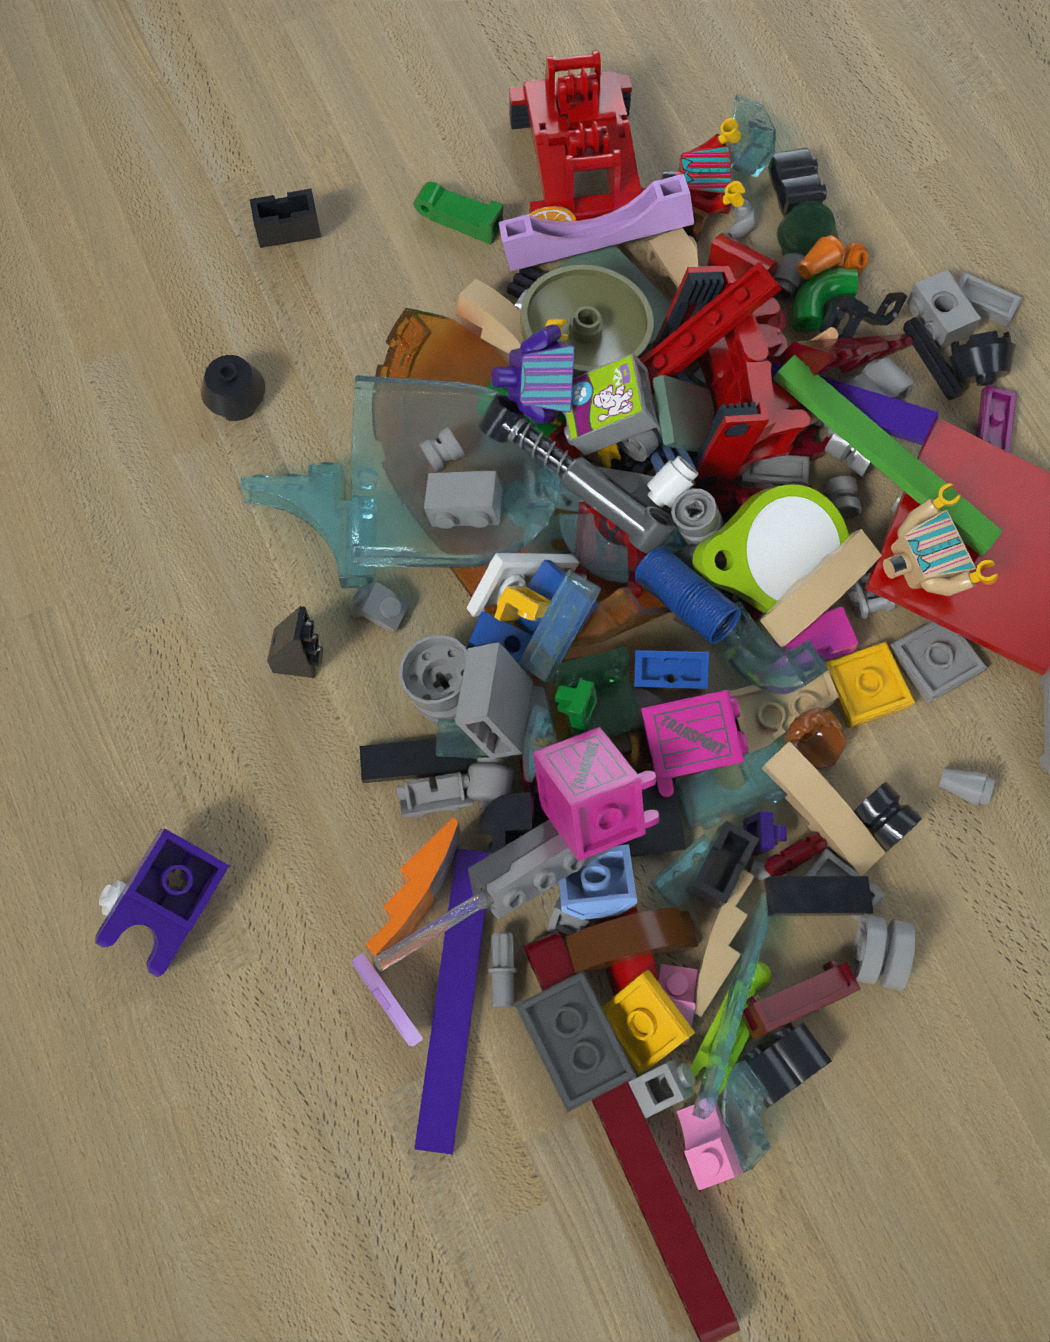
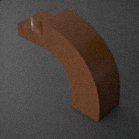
[566,907,698,973]

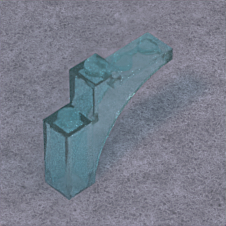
[240,462,377,588]

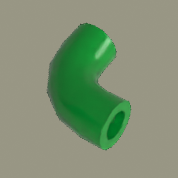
[792,268,858,332]

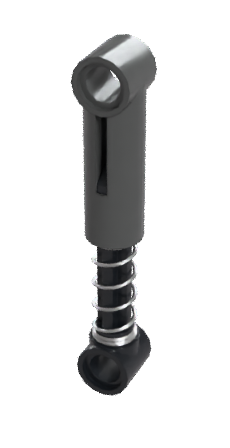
[479,394,676,554]

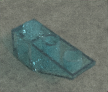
[730,94,776,178]

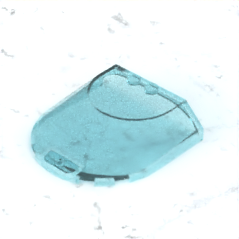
[351,375,561,568]

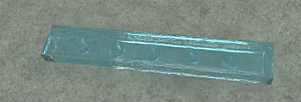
[692,893,771,1120]

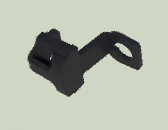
[819,292,907,339]

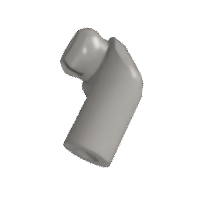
[724,199,755,241]

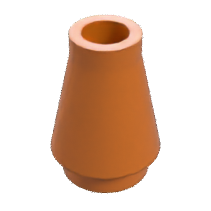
[797,235,844,280]

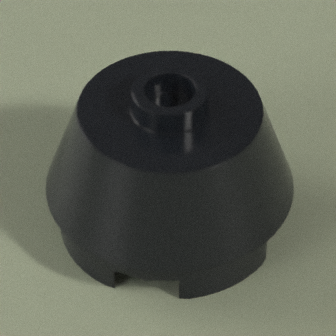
[949,331,1016,386]
[201,355,265,421]

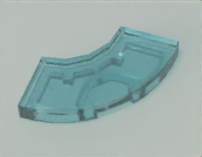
[559,514,628,583]
[722,1060,771,1173]

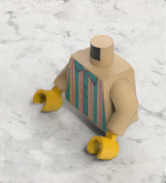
[883,483,998,596]

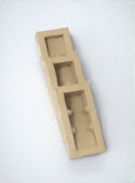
[760,529,882,647]
[762,741,885,876]
[693,869,755,1022]

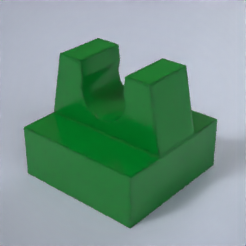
[555,679,597,730]

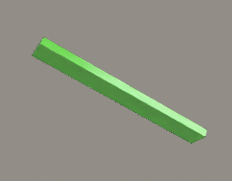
[773,355,1003,557]

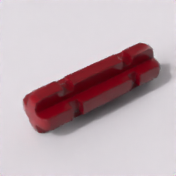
[764,832,827,876]

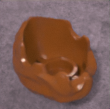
[785,708,847,769]

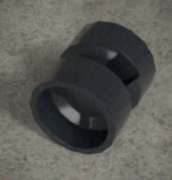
[853,782,922,851]

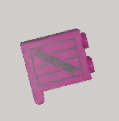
[640,690,748,797]
[533,727,659,861]

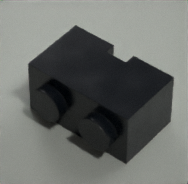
[249,188,321,248]
[685,820,759,909]

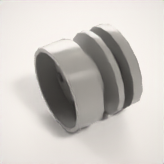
[399,635,468,725]

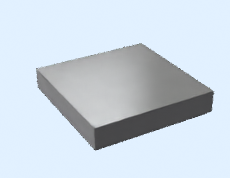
[889,621,987,704]

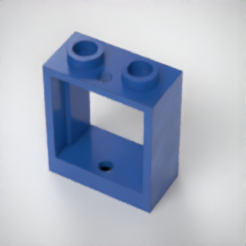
[634,650,709,689]

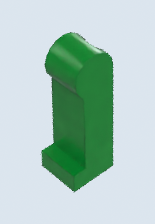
[413,181,503,245]

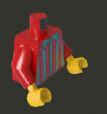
[661,118,746,217]

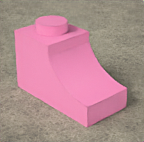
[677,1097,743,1191]

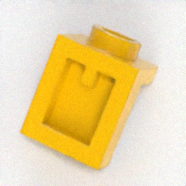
[494,586,558,621]

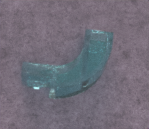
[722,600,829,694]

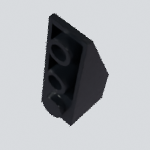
[267,606,323,678]

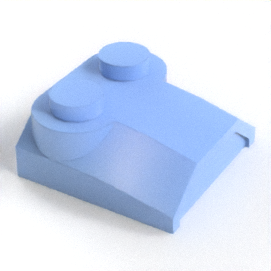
[559,844,637,920]

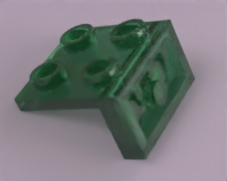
[554,646,644,737]

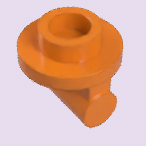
[832,243,869,275]

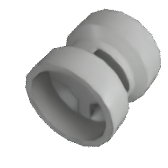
[419,427,465,473]
[823,476,862,520]

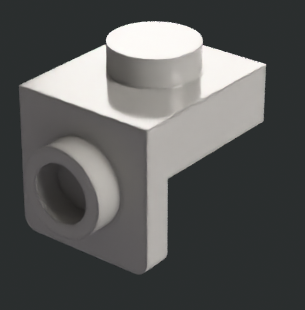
[350,581,410,633]

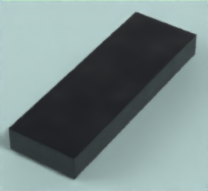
[359,736,468,783]
[764,876,873,916]

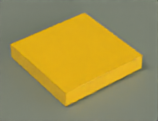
[821,641,915,728]
[602,970,695,1076]

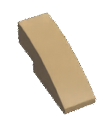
[455,278,524,354]

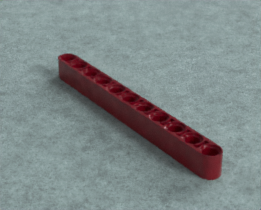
[523,931,740,1342]

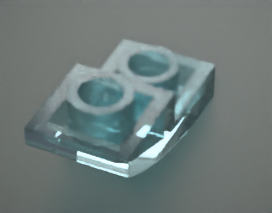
[523,704,552,783]

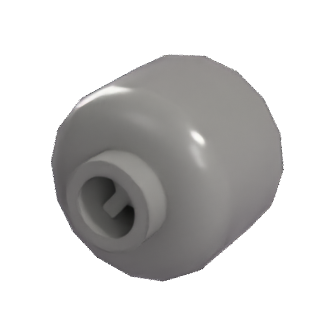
[467,757,514,809]

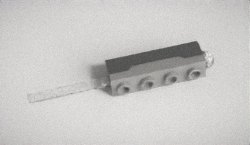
[373,820,611,971]

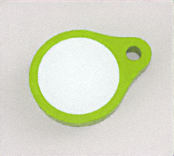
[692,484,849,613]

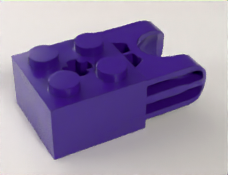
[95,828,230,977]

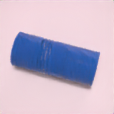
[635,546,741,644]

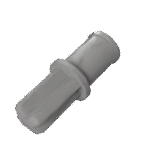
[488,932,517,1008]

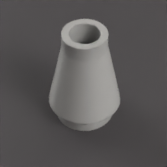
[939,768,996,807]

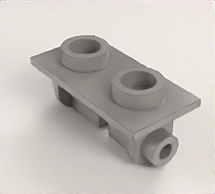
[397,772,473,818]

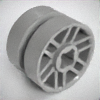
[851,913,915,991]

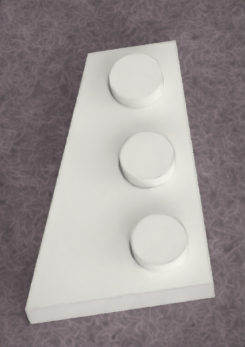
[466,553,579,617]

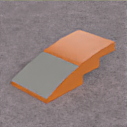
[365,817,462,968]

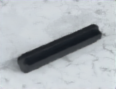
[903,317,964,400]

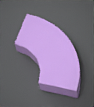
[352,952,423,1047]

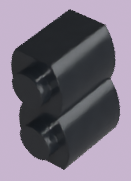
[768,148,827,218]
[739,1022,832,1108]

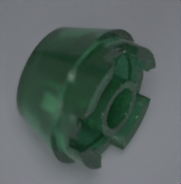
[777,201,839,256]

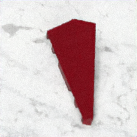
[777,334,915,376]

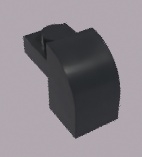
[478,792,546,856]

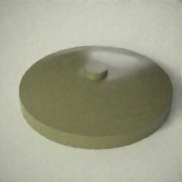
[520,264,654,378]

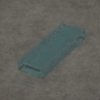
[518,570,602,682]

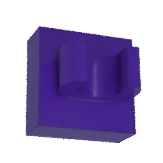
[743,811,787,856]

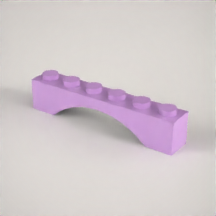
[498,174,694,272]

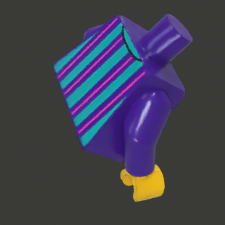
[491,319,575,426]

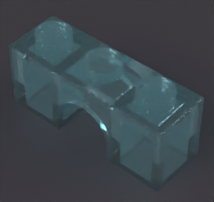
[677,743,787,830]

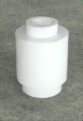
[647,456,699,508]

